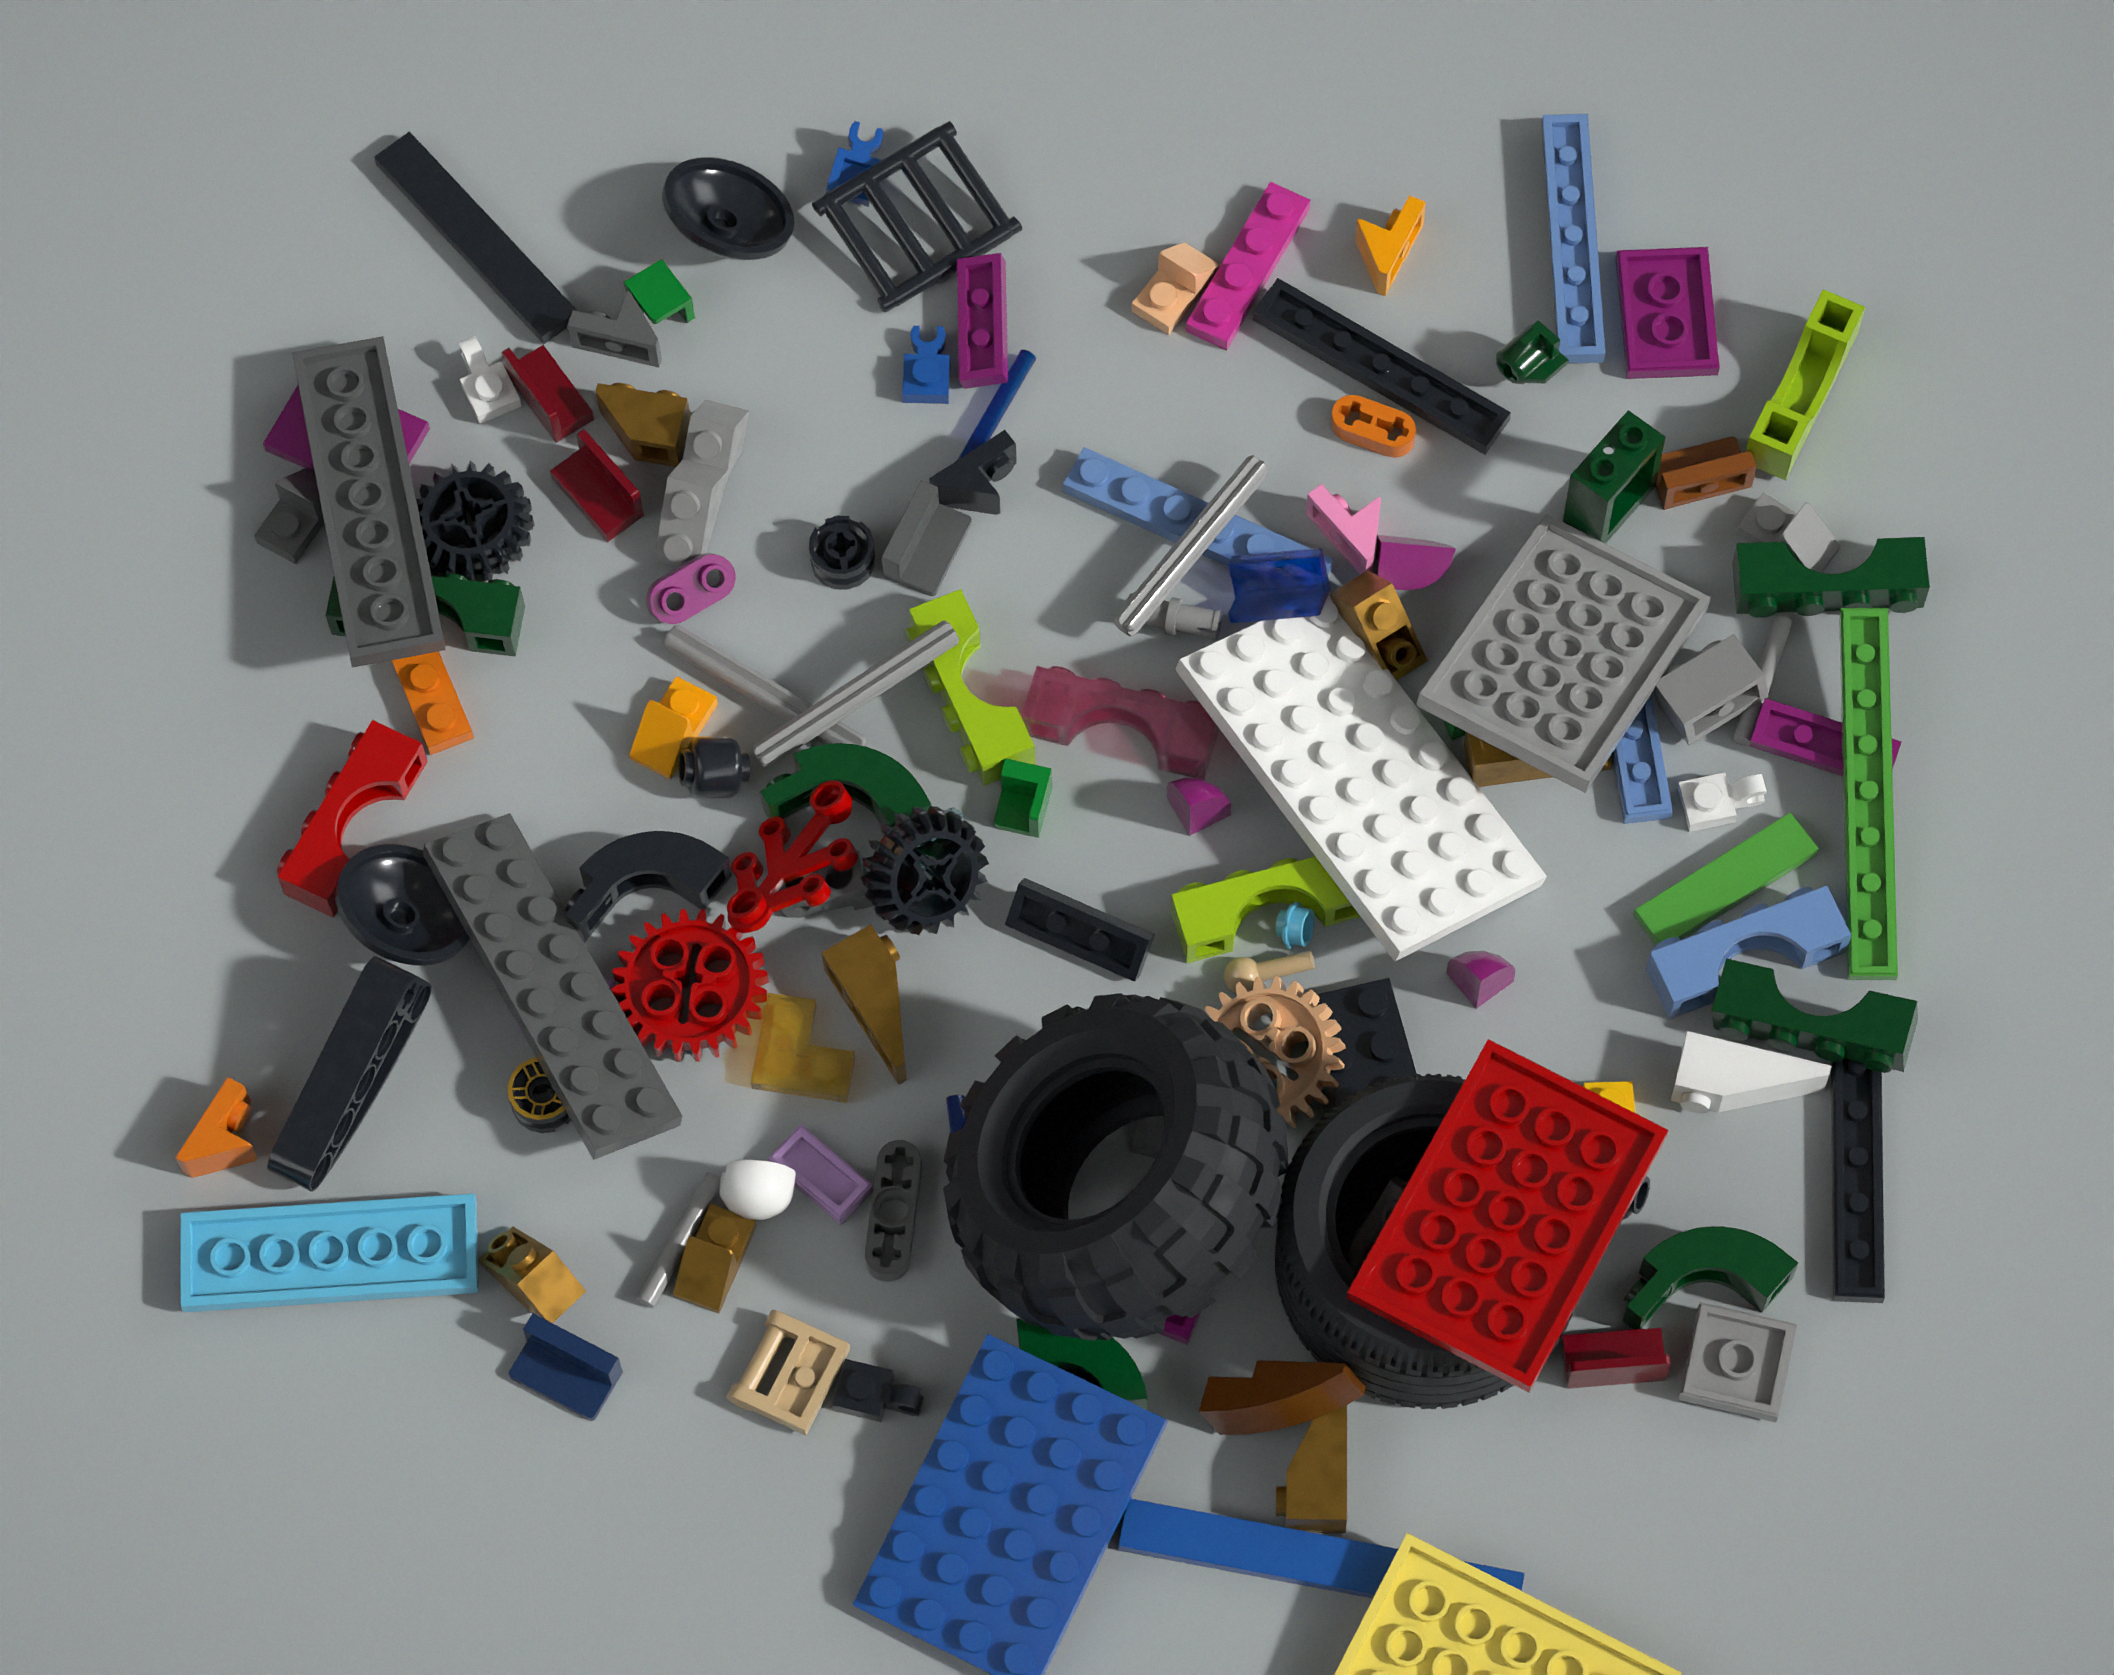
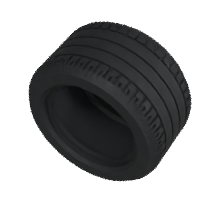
[1275,1074,1574,1409]

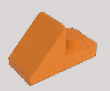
[175,1077,258,1178]

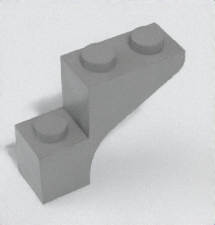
[654,400,749,568]

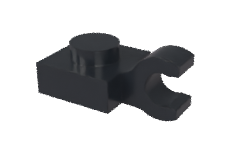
[832,1359,924,1422]

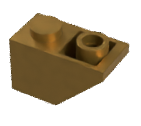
[595,383,691,467]
[1329,570,1428,681]
[478,1226,586,1323]

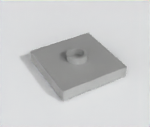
[1678,1302,1797,1422]

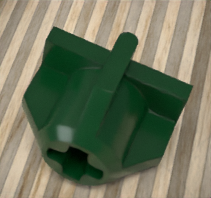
[1496,320,1569,385]

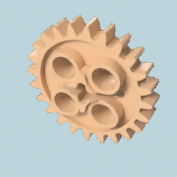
[1204,976,1345,1128]

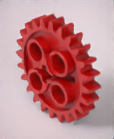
[611,909,769,1062]

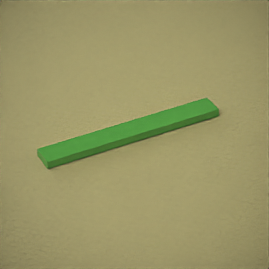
[1839,608,1898,980]

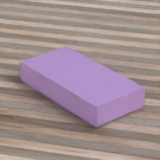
[768,1125,873,1225]

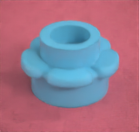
[1276,902,1315,949]

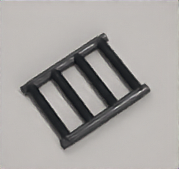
[812,121,1023,313]

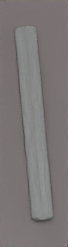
[1114,455,1268,636]
[752,620,959,768]
[664,625,866,746]

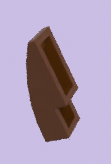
[1198,1360,1366,1435]

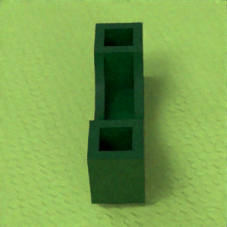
[1732,537,1930,618]
[325,574,525,657]
[1711,958,1918,1073]

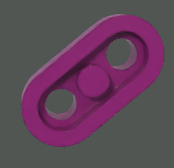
[646,553,736,624]

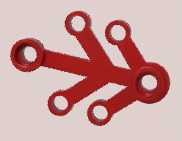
[727,781,859,933]

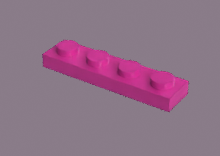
[1186,181,1311,351]

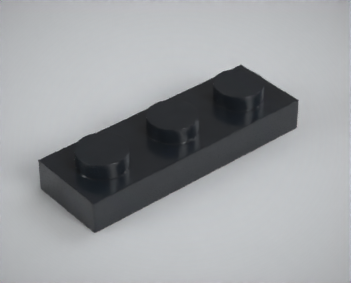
[1005,878,1155,982]

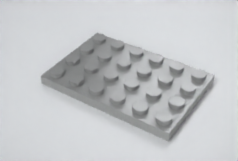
[1416,514,1711,793]

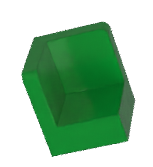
[624,259,695,324]
[994,758,1052,838]

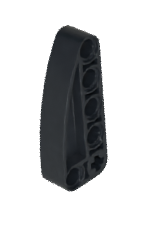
[267,956,432,1192]

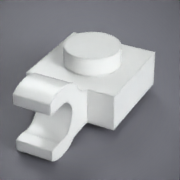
[458,336,522,424]
[1678,772,1767,832]

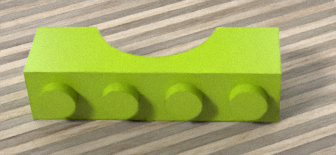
[1746,289,1865,481]
[905,589,1036,786]
[1171,856,1361,964]

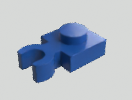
[825,121,883,207]
[902,325,951,404]

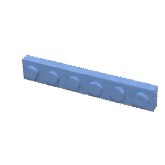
[1541,114,1606,364]
[1063,447,1334,601]

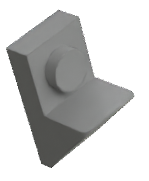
[1736,492,1840,573]

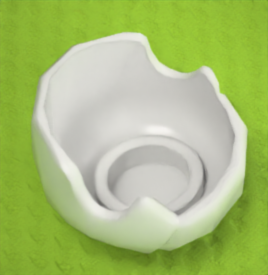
[720,1160,796,1220]

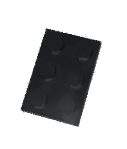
[1305,978,1417,1114]

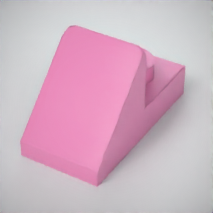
[1306,484,1381,575]

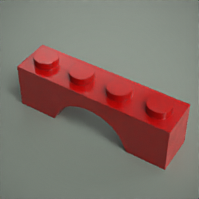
[277,720,428,918]

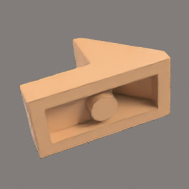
[1132,242,1220,335]

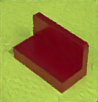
[501,345,594,443]
[550,429,644,542]
[1561,1328,1671,1389]

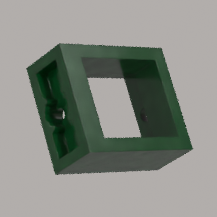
[1563,410,1666,544]

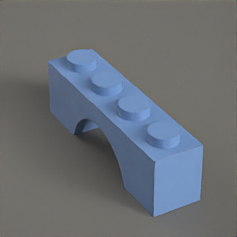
[1646,885,1851,1020]

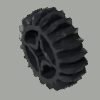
[416,461,534,581]
[860,805,989,935]

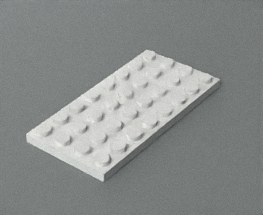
[1175,590,1547,962]

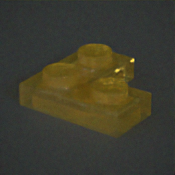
[751,993,856,1103]

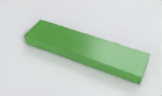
[1633,812,1819,945]

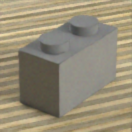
[1655,634,1769,745]

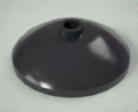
[662,157,795,261]
[335,844,470,966]

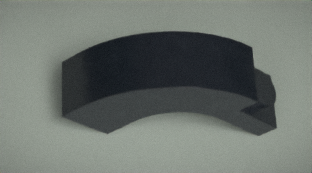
[565,831,732,943]

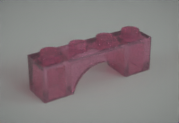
[1021,666,1219,780]

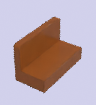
[1655,436,1757,510]

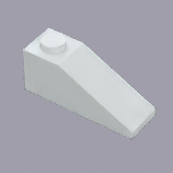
[1671,1031,1831,1113]

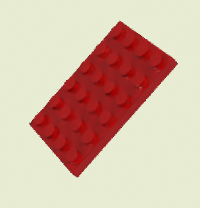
[1347,1039,1669,1393]

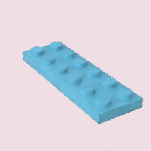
[180,1193,479,1313]

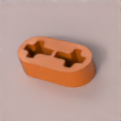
[1331,395,1416,458]

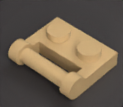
[726,1310,850,1435]

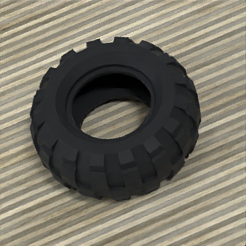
[943,993,1288,1341]

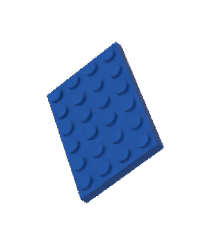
[852,1333,1168,1675]

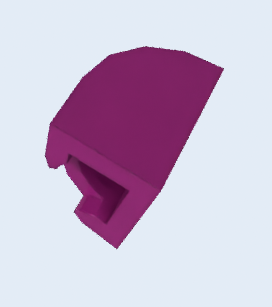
[1375,535,1456,590]
[1167,778,1231,836]
[1446,951,1516,1009]

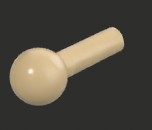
[1224,950,1315,994]

